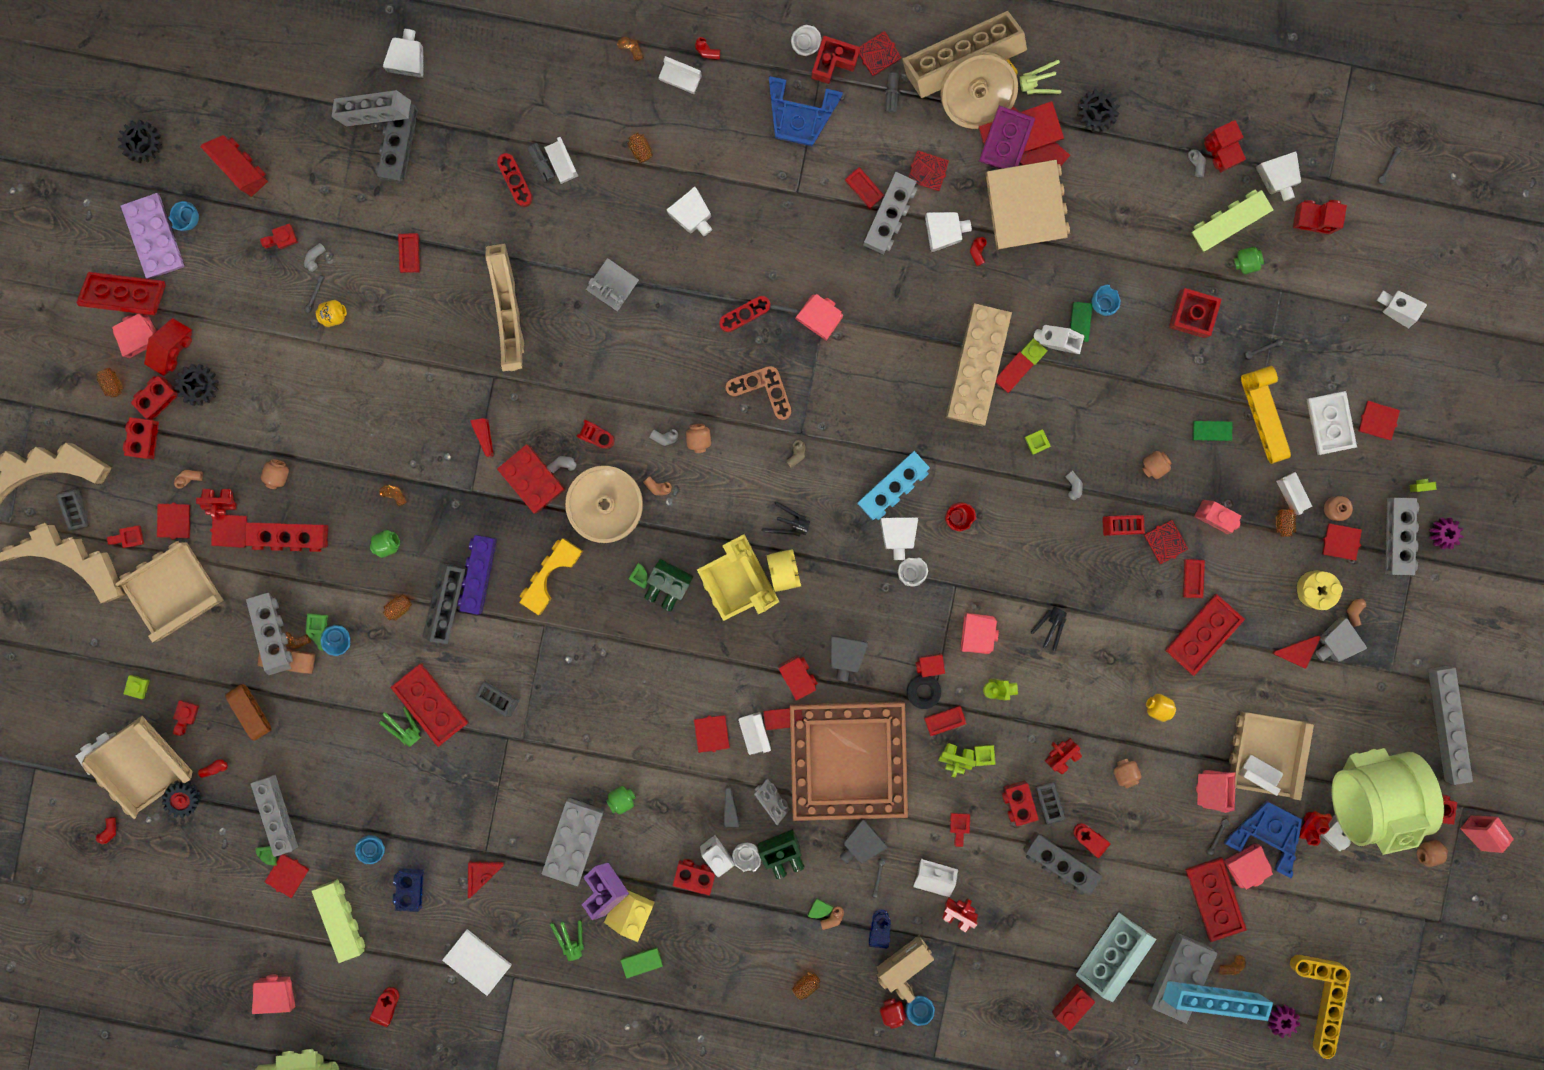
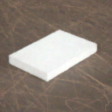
[1307,391,1357,455]
[442,929,512,996]

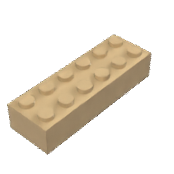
[903,11,1027,98]
[945,304,1012,427]

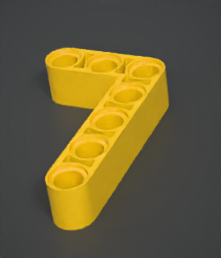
[1241,366,1291,464]
[1290,955,1350,1059]

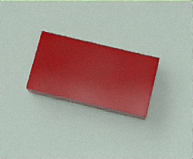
[845,167,885,209]
[398,233,420,273]
[995,352,1034,393]
[1183,559,1205,598]
[924,705,967,736]
[763,708,803,730]

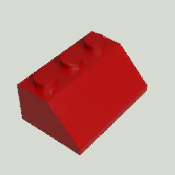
[200,135,268,197]

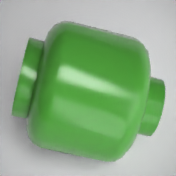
[1234,247,1264,274]
[370,530,400,558]
[606,786,636,815]

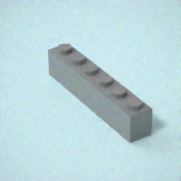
[1428,666,1473,785]

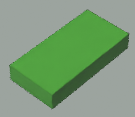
[621,947,663,978]

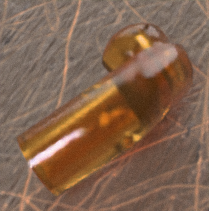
[379,485,407,507]
[285,632,311,649]
[1220,955,1246,975]

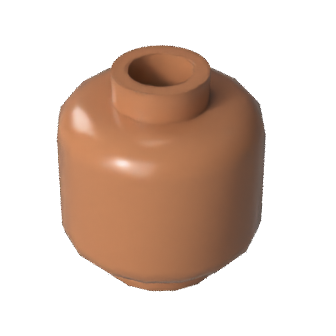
[685,424,712,453]
[1142,451,1172,479]
[260,459,289,489]
[1324,496,1353,521]
[1113,759,1142,789]
[1417,840,1448,867]

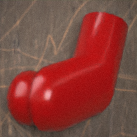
[96,817,116,844]

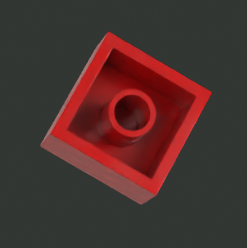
[1168,288,1222,338]

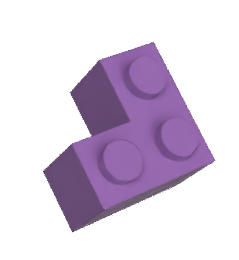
[582,863,629,920]

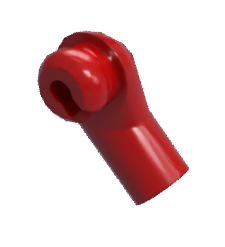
[695,37,720,60]
[970,237,987,266]
[198,759,228,778]

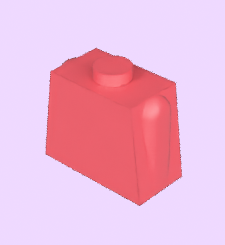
[795,294,843,341]
[112,314,157,358]
[1194,500,1241,534]
[960,613,999,654]
[1196,770,1236,813]
[1460,815,1514,853]
[1224,842,1273,890]
[252,974,295,1014]

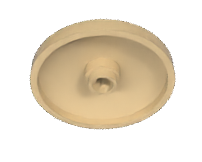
[941,52,1018,129]
[565,466,643,543]

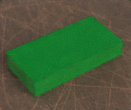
[1070,302,1092,342]
[1192,421,1233,441]

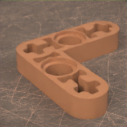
[726,366,791,420]

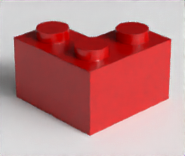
[811,36,861,84]
[1204,120,1246,173]
[1293,200,1347,234]
[144,318,192,376]
[778,655,818,701]

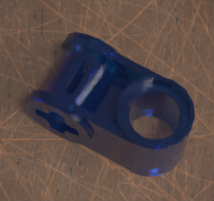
[869,909,891,949]

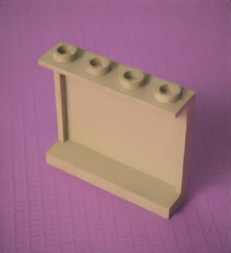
[985,160,1070,250]
[115,541,224,642]
[1229,711,1314,800]
[82,716,193,819]

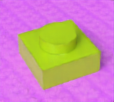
[1021,338,1048,365]
[1024,429,1051,455]
[1409,479,1437,492]
[124,675,150,699]
[974,744,995,766]

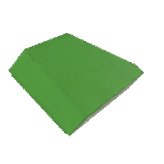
[305,613,328,651]

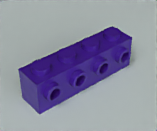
[458,535,497,615]

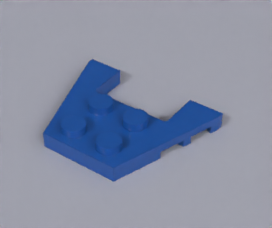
[769,76,843,147]
[1223,801,1302,878]

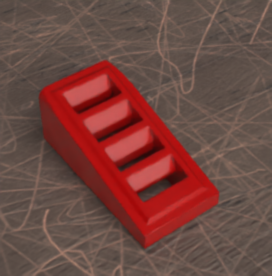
[470,418,494,457]
[1103,515,1145,536]

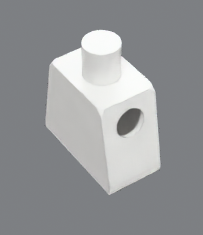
[383,29,423,78]
[1256,152,1301,201]
[667,187,712,236]
[925,212,972,252]
[1377,291,1427,329]
[1034,325,1084,354]
[880,518,918,560]
[700,835,735,877]

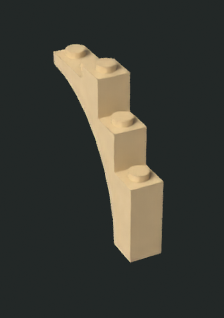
[485,244,524,371]
[0,443,112,504]
[0,523,125,603]

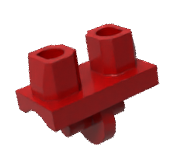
[196,489,237,520]
[1045,738,1082,774]
[1299,811,1332,846]
[942,898,978,932]

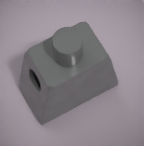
[831,635,868,682]
[840,819,887,864]

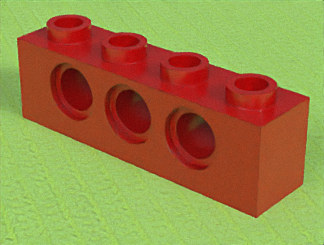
[245,523,328,552]

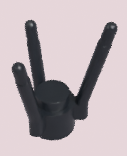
[761,501,810,537]
[1031,607,1067,651]

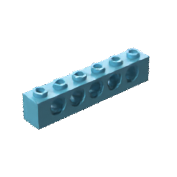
[1162,981,1273,1021]

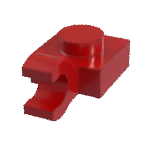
[260,223,298,249]
[107,526,144,548]
[173,700,199,736]
[950,813,970,847]

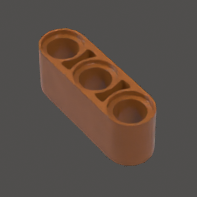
[225,684,272,741]

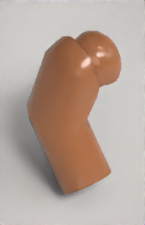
[174,470,203,489]
[643,477,672,495]
[1347,599,1366,627]
[820,906,844,930]

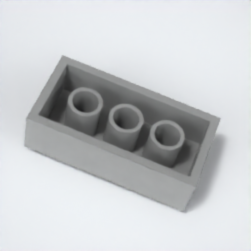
[542,798,605,887]
[1147,933,1218,1024]

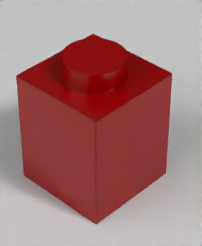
[915,653,945,677]

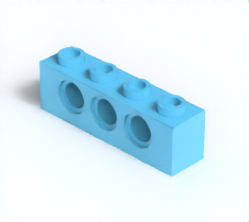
[857,451,930,520]

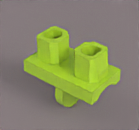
[983,678,1018,700]
[938,743,976,778]

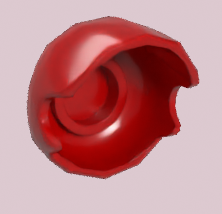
[945,502,976,532]

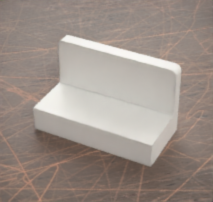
[659,56,702,94]
[544,137,578,184]
[1276,472,1312,515]
[739,712,771,755]
[1238,755,1283,796]
[913,859,958,897]

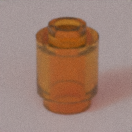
[627,133,653,163]
[96,368,124,398]
[1276,510,1296,537]
[383,594,412,621]
[792,972,821,1000]

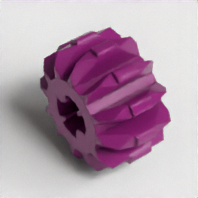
[1429,517,1464,550]
[1267,1004,1301,1038]

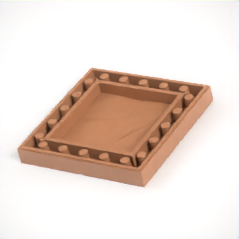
[790,701,908,821]

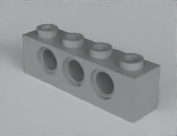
[332,90,411,126]
[863,172,918,255]
[1385,498,1419,575]
[246,593,293,675]
[250,775,298,857]

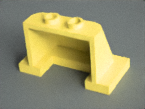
[697,534,780,621]

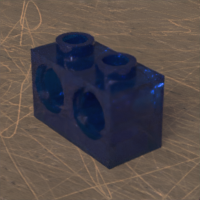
[392,869,424,912]

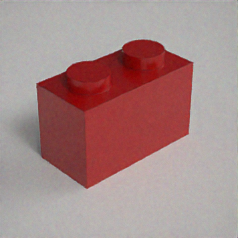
[1052,984,1095,1031]

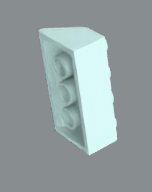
[1076,913,1157,1002]

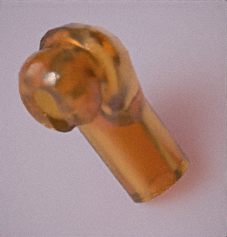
[617,37,644,61]

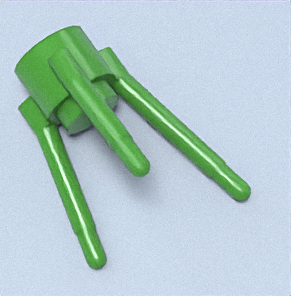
[379,707,421,747]
[550,920,584,961]

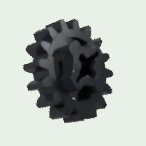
[1077,89,1120,132]
[117,120,162,163]
[174,364,219,406]

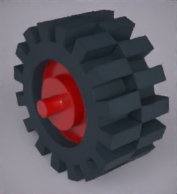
[162,780,200,818]

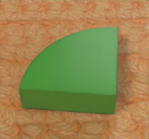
[629,563,648,589]
[255,846,277,866]
[808,898,833,918]

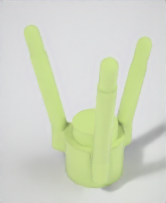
[1019,60,1061,95]

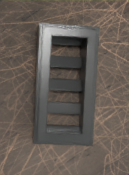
[56,487,89,531]
[475,681,520,717]
[1036,782,1065,825]
[724,785,739,827]

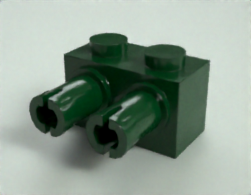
[644,559,694,611]
[758,829,805,879]

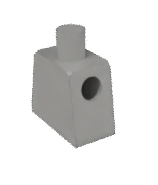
[1316,617,1367,661]

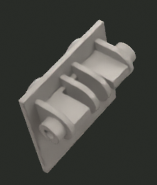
[586,258,639,312]
[754,779,790,825]

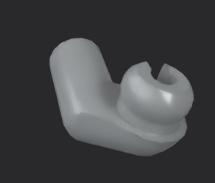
[1188,149,1206,177]
[304,243,326,272]
[649,429,678,446]
[547,456,577,473]
[1065,470,1083,500]

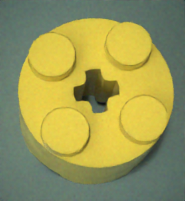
[766,549,801,592]
[1297,570,1343,610]

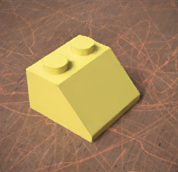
[604,890,654,942]

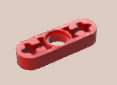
[497,153,533,207]
[719,296,770,332]

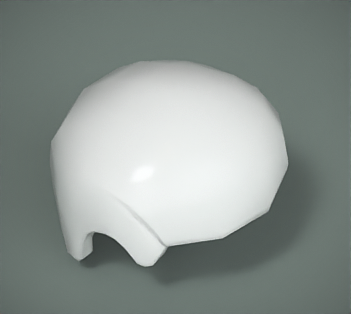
[791,25,822,56]
[898,557,928,586]
[732,843,761,872]

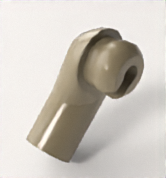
[786,440,806,468]

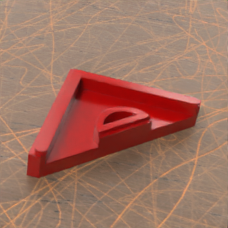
[1272,635,1321,669]
[468,861,504,898]

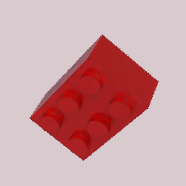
[497,444,566,514]

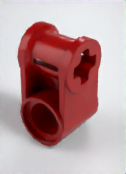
[576,419,615,449]
[1073,823,1111,858]
[369,987,399,1028]

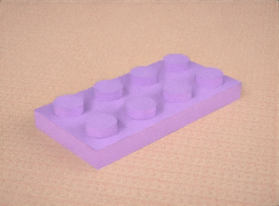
[121,193,185,279]

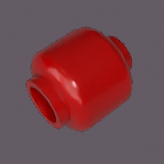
[879,998,907,1029]

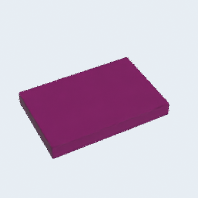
[979,105,1035,169]

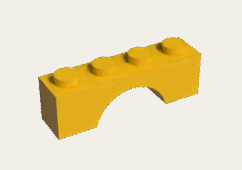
[519,538,583,615]

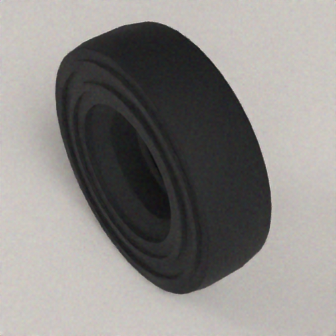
[907,675,941,709]

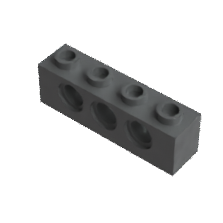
[375,104,419,184]
[422,562,465,644]
[1023,831,1102,896]

